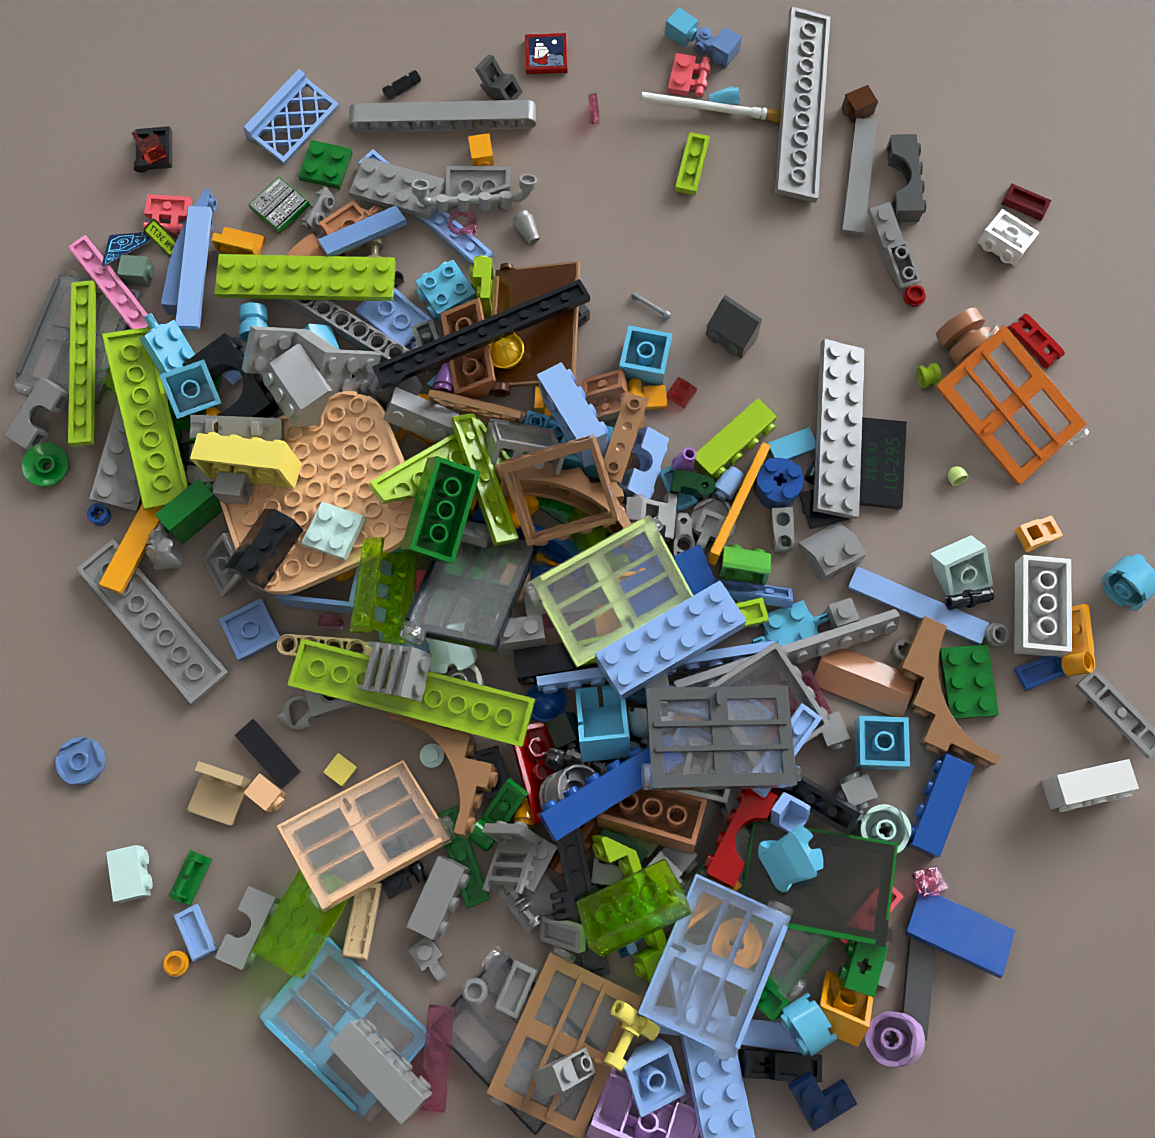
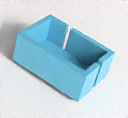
[575,685,631,762]

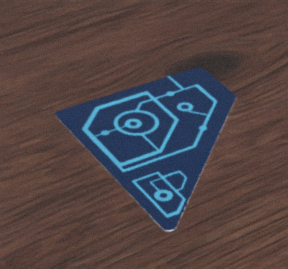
[102,232,151,266]

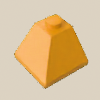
[819,970,873,1047]

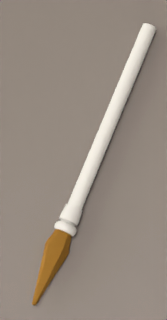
[641,92,781,123]

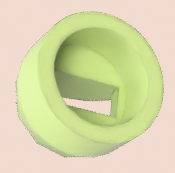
[948,466,968,486]

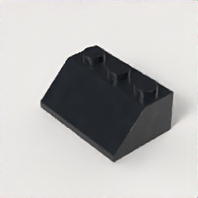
[225,508,303,589]

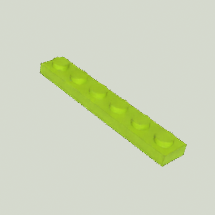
[451,413,518,546]

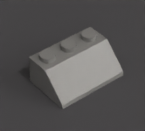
[262,344,332,427]

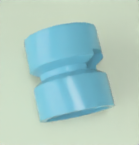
[238,302,268,342]

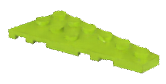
[368,419,510,505]

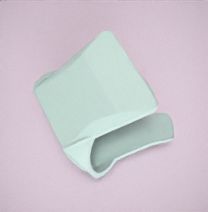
[423,620,478,674]

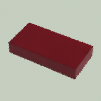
[1001,183,1052,221]

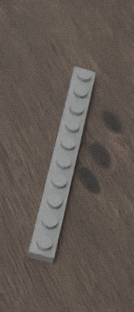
[674,609,900,702]

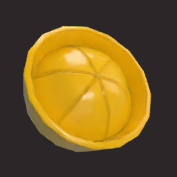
[489,333,524,369]

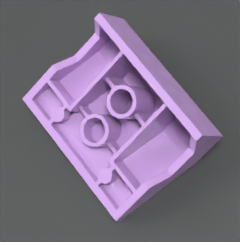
[585,1057,700,1138]

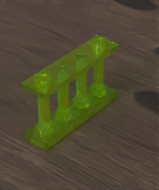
[350,537,418,645]

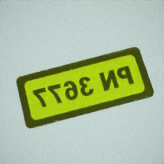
[143,218,177,258]

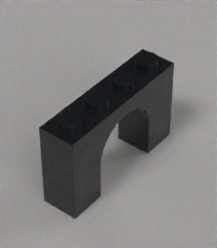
[182,333,279,418]

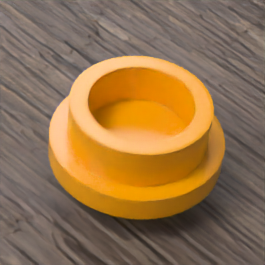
[163,951,189,977]

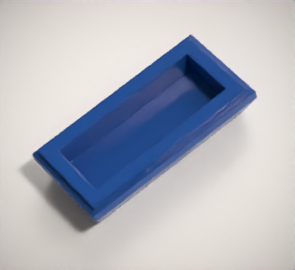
[1014,656,1066,691]

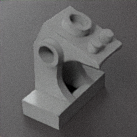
[622,493,677,543]

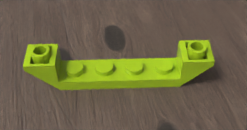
[592,834,667,983]

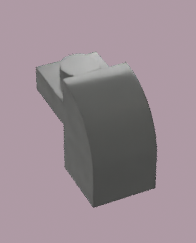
[474,55,523,101]

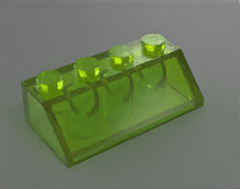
[576,858,692,957]

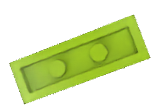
[675,132,710,196]

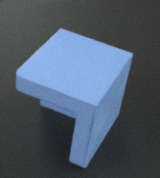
[770,792,810,833]

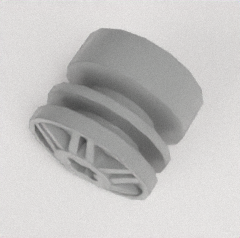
[539,765,596,806]

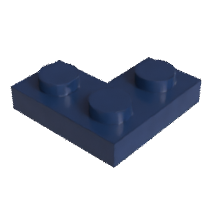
[788,1071,857,1132]

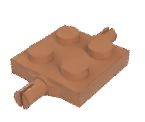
[317,200,382,256]

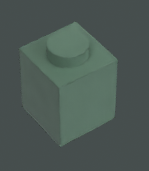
[117,255,155,287]

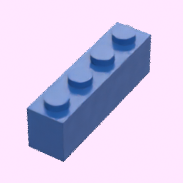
[906,754,974,858]

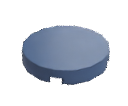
[55,737,106,786]

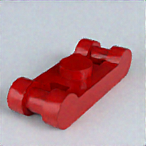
[1007,314,1065,369]

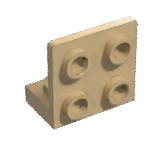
[187,761,251,826]

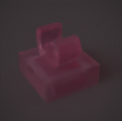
[912,866,948,898]

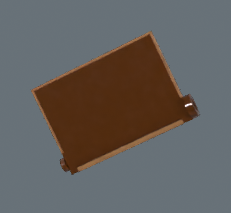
[488,261,581,397]

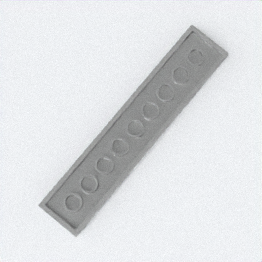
[775,7,830,203]

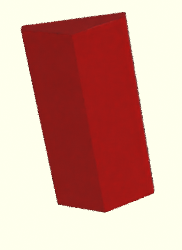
[512,722,565,824]

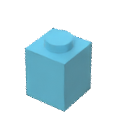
[665,7,698,48]

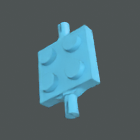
[139,313,195,374]
[751,600,830,645]

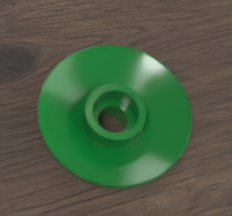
[22,443,69,487]

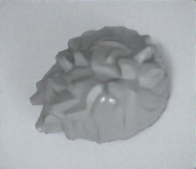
[145,522,183,570]

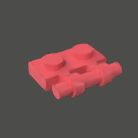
[668,53,711,97]
[143,194,192,235]

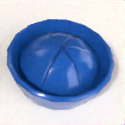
[526,684,567,722]

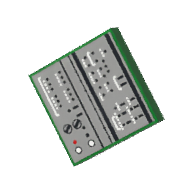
[248,176,310,234]

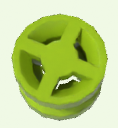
[916,362,942,388]

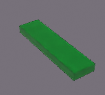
[437,806,491,909]

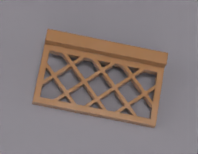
[428,389,526,427]

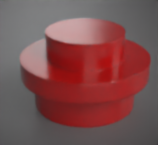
[903,285,926,307]

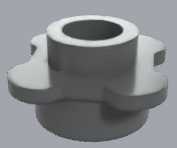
[544,748,570,771]

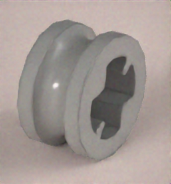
[892,639,911,661]

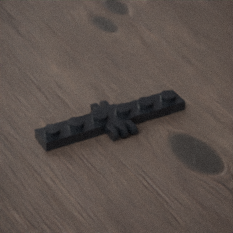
[550,827,612,976]

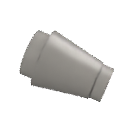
[513,210,540,245]

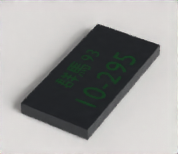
[859,417,907,509]

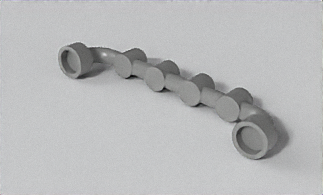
[412,174,537,213]

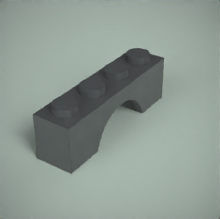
[887,134,927,222]

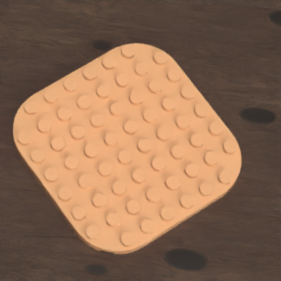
[214,391,415,595]

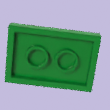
[939,645,999,720]

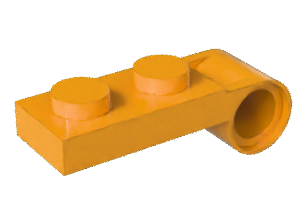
[1061,604,1095,677]

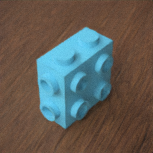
[415,259,477,324]

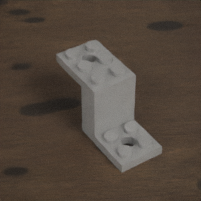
[242,326,381,397]

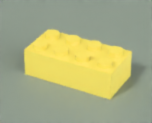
[190,432,302,489]

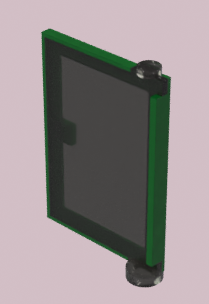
[731,821,898,947]

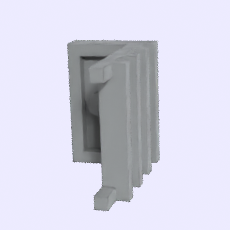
[358,641,432,702]
[482,821,543,894]

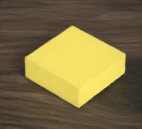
[323,753,358,787]

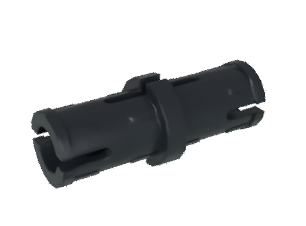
[945,587,994,610]

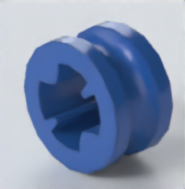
[87,503,111,526]

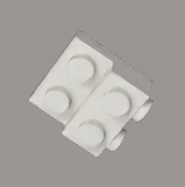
[977,209,1039,266]

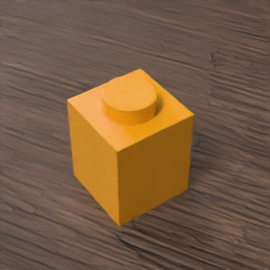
[468,133,494,166]

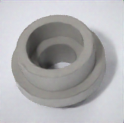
[985,623,1009,647]

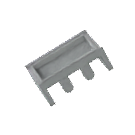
[484,418,565,475]

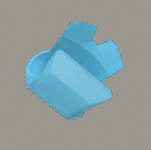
[758,825,823,892]

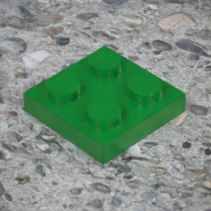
[298,140,353,189]

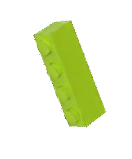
[694,398,777,480]

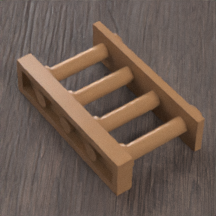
[598,392,649,484]

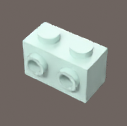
[106,845,153,903]

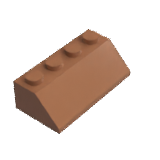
[440,298,496,399]

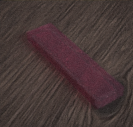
[419,1004,455,1113]

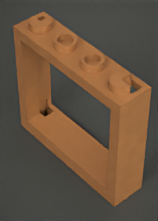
[500,434,621,546]

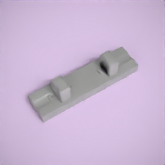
[190,415,284,442]
[1075,669,1155,758]

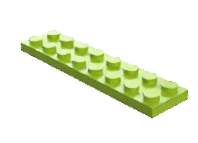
[214,254,396,301]
[102,327,188,510]

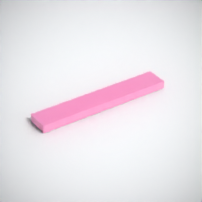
[68,235,151,330]

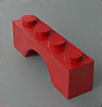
[704,789,778,889]

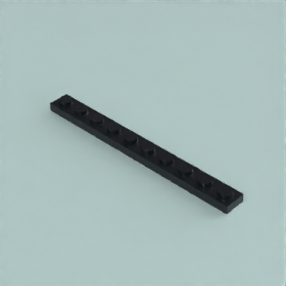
[372,279,590,389]

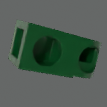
[670,469,715,501]

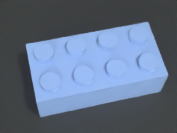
[537,362,609,468]

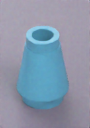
[709,86,740,105]

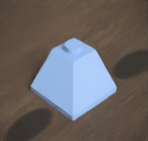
[624,1037,686,1118]

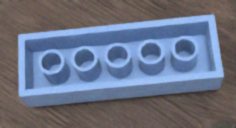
[595,581,747,701]

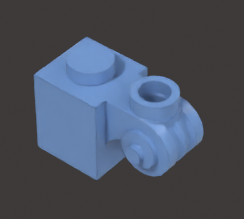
[694,27,742,68]

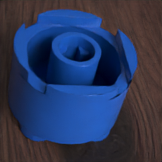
[754,458,803,509]

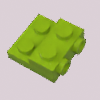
[469,255,495,318]

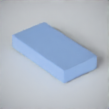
[174,904,218,962]

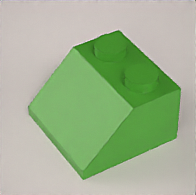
[718,545,771,585]

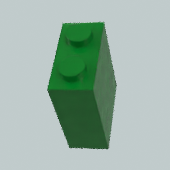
[155,478,223,544]

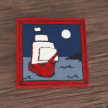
[525,33,568,74]

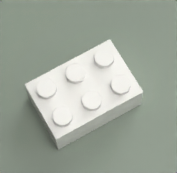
[1041,759,1139,813]

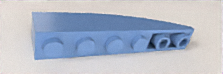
[161,189,217,315]

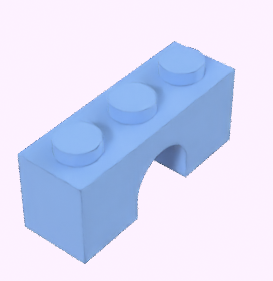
[618,427,669,499]

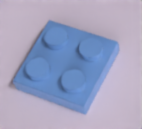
[219,598,281,662]

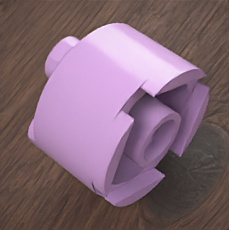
[865,1011,925,1067]

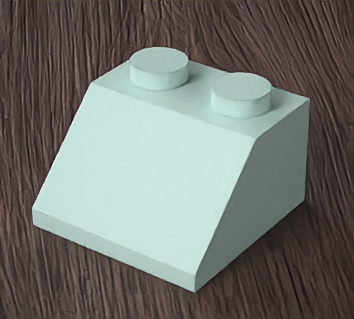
[930,535,993,596]

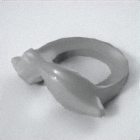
[276,696,312,731]

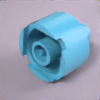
[1102,554,1155,611]
[780,993,838,1057]

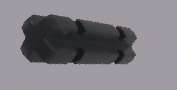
[382,70,421,99]

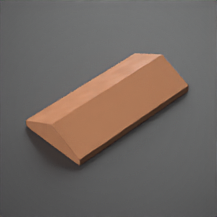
[810,649,915,717]

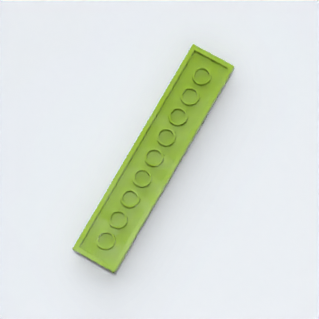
[287,638,535,747]

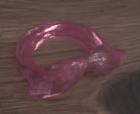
[447,209,479,235]

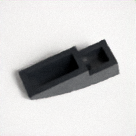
[738,1049,822,1083]

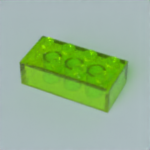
[252,862,349,979]

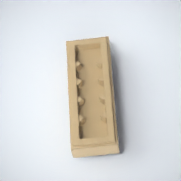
[342,883,382,961]

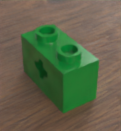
[837,941,888,998]

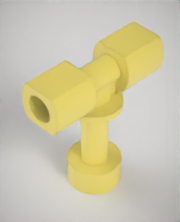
[603,1000,660,1072]

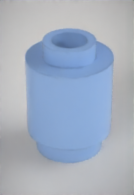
[714,466,745,501]

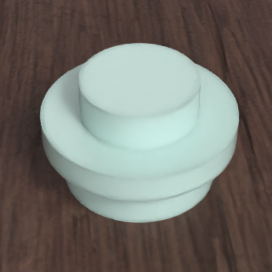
[420,743,444,768]

